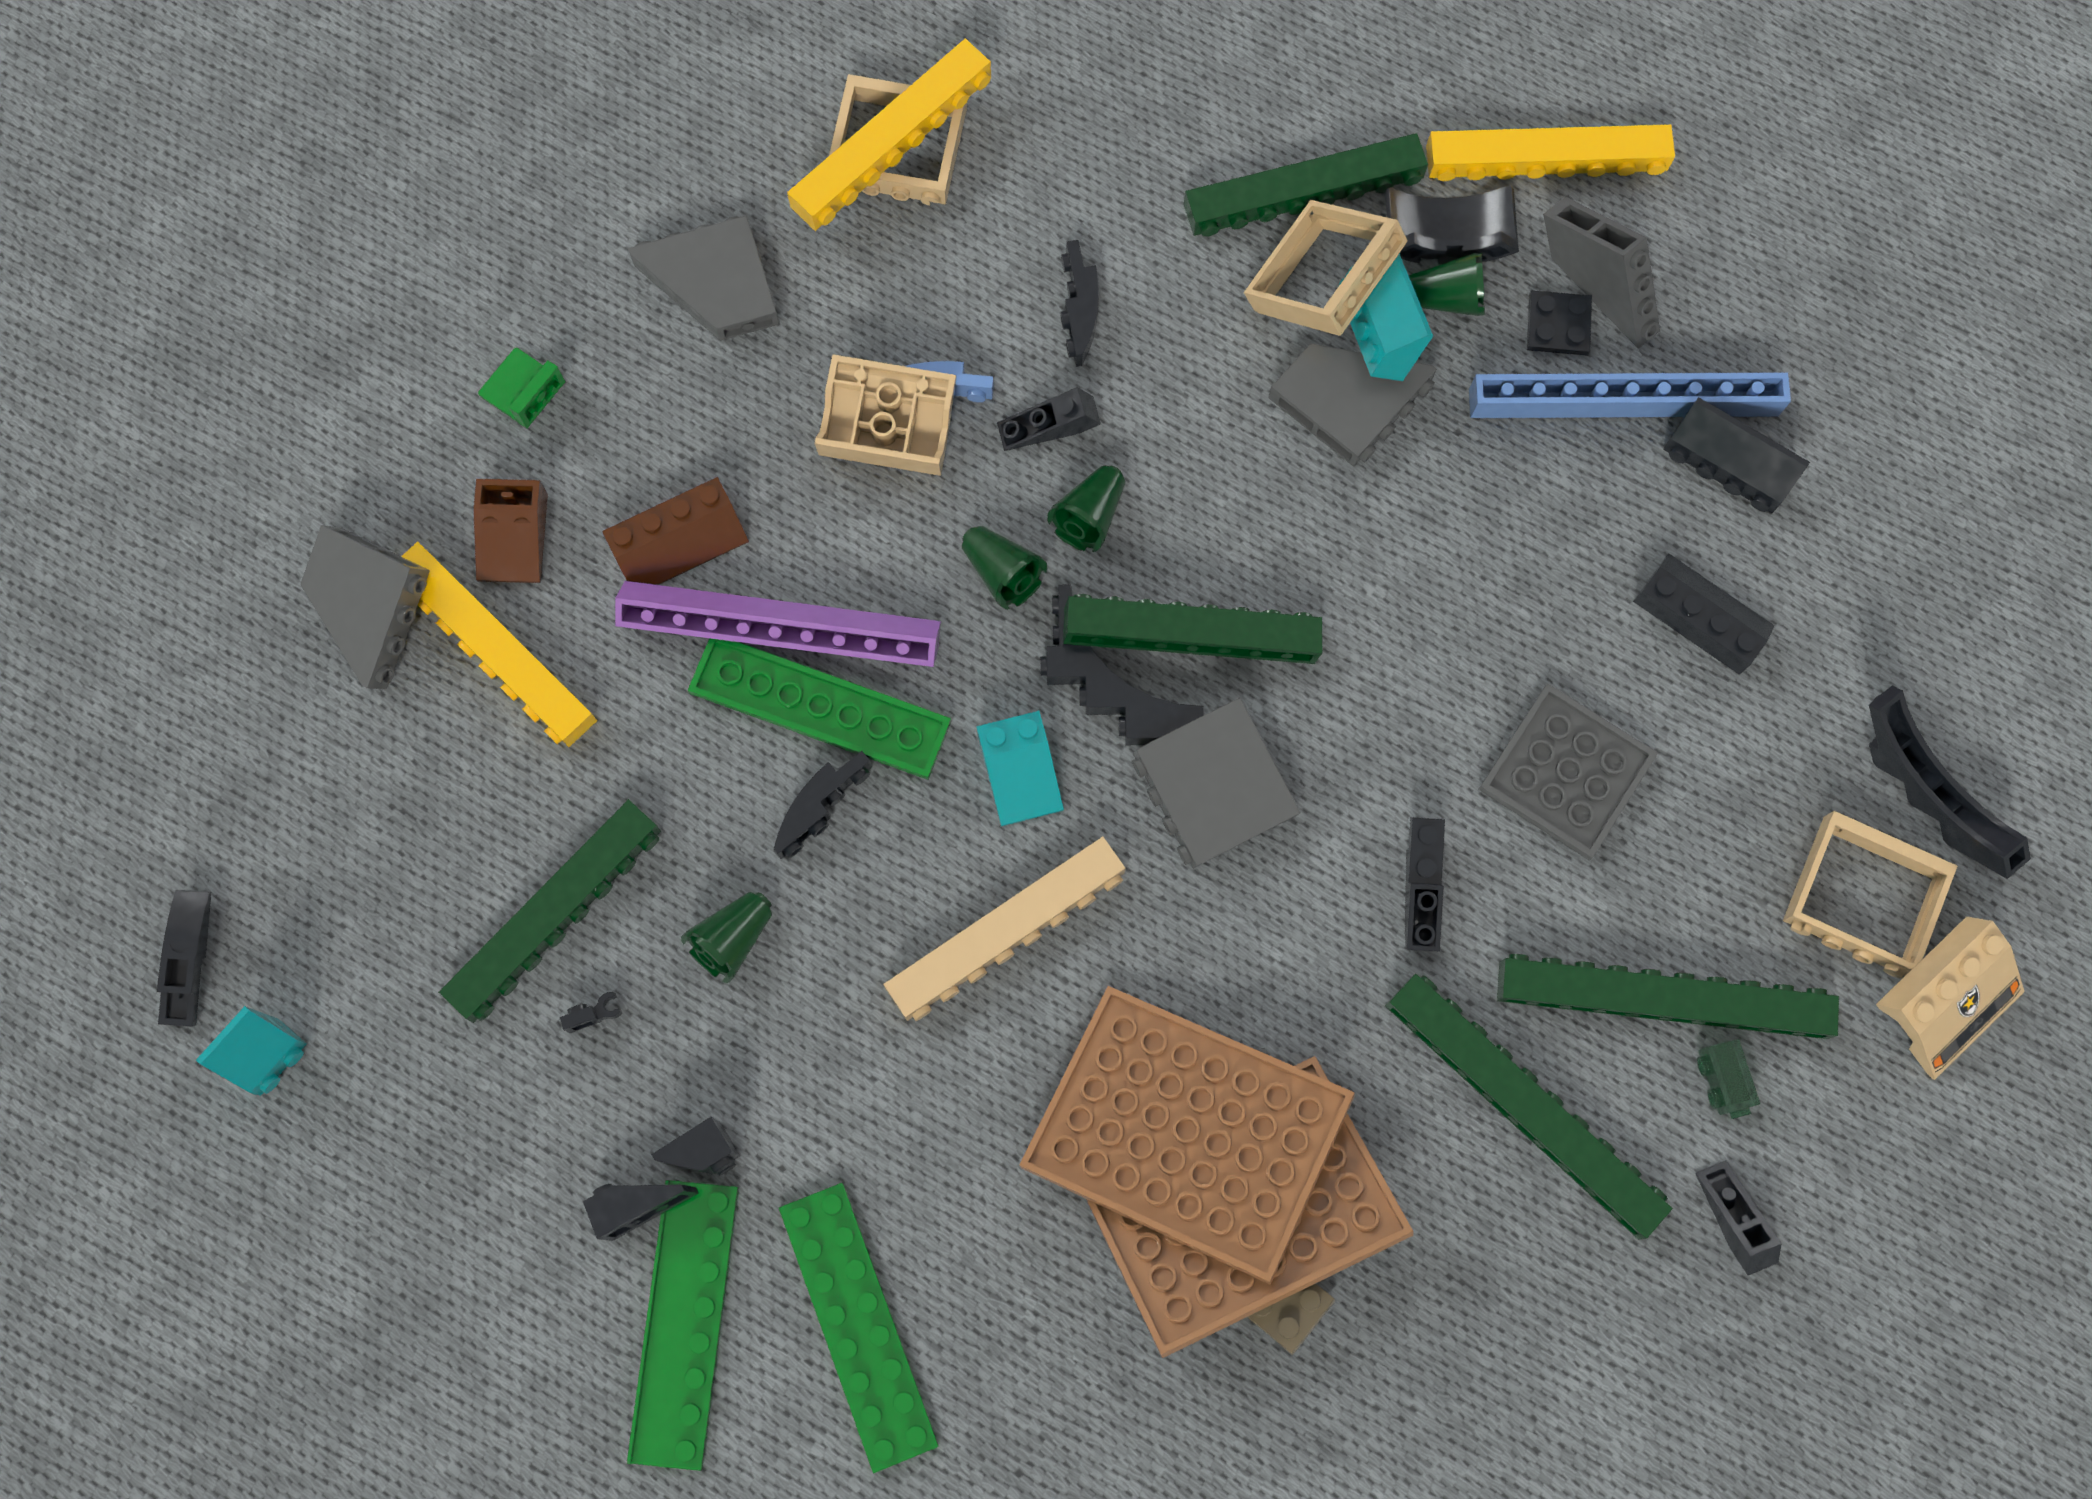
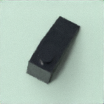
[1696,1160,1782,1276]
[583,1184,699,1241]

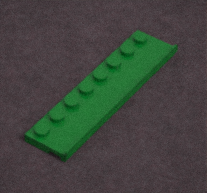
[627,1180,739,1471]

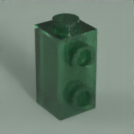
[1697,1039,1760,1119]

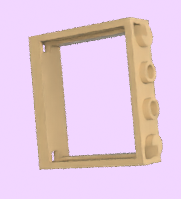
[829,74,967,206]
[1244,200,1408,336]
[1783,811,1958,978]

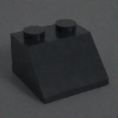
[651,1117,740,1176]

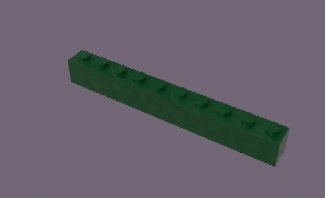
[1497,954,1839,1039]
[1385,974,1673,1240]

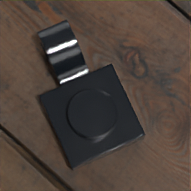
[559,992,622,1033]

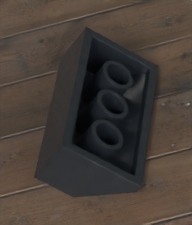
[1663,397,1810,513]
[1633,553,1775,675]

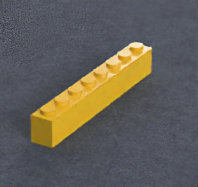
[787,38,991,231]
[1426,124,1675,181]
[401,542,597,747]

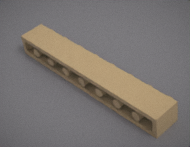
[883,837,1126,1021]

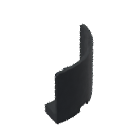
[1385,186,1519,264]

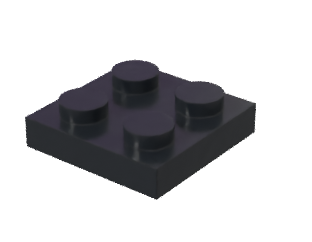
[1527,290,1592,356]

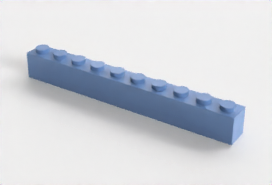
[1469,373,1791,418]

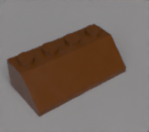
[602,477,749,585]

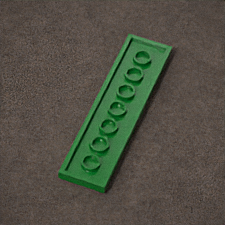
[688,638,952,780]
[779,1182,939,1474]

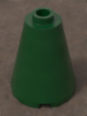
[1408,253,1485,316]
[1047,465,1125,552]
[962,526,1048,610]
[681,892,772,983]

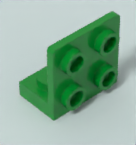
[478,348,565,429]

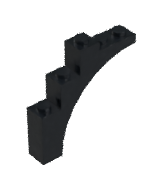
[1040,584,1204,746]
[1869,685,2031,879]

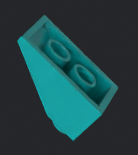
[976,711,1064,826]
[196,1006,307,1096]

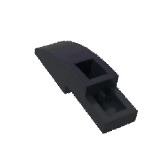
[1060,240,1099,367]
[774,751,872,859]
[1405,817,1445,952]
[157,890,212,1027]

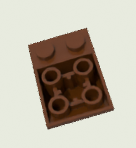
[474,479,548,583]

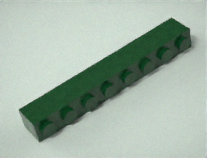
[1183,133,1428,237]
[1063,594,1323,664]
[438,799,661,1023]

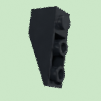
[997,387,1101,451]

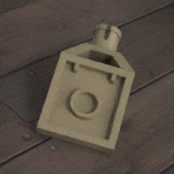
[1247,1283,1335,1355]

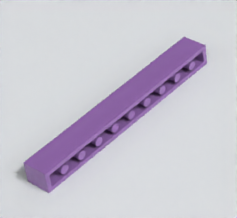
[615,581,941,667]

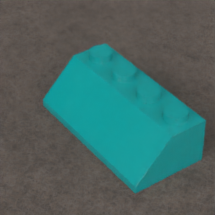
[1338,254,1433,381]

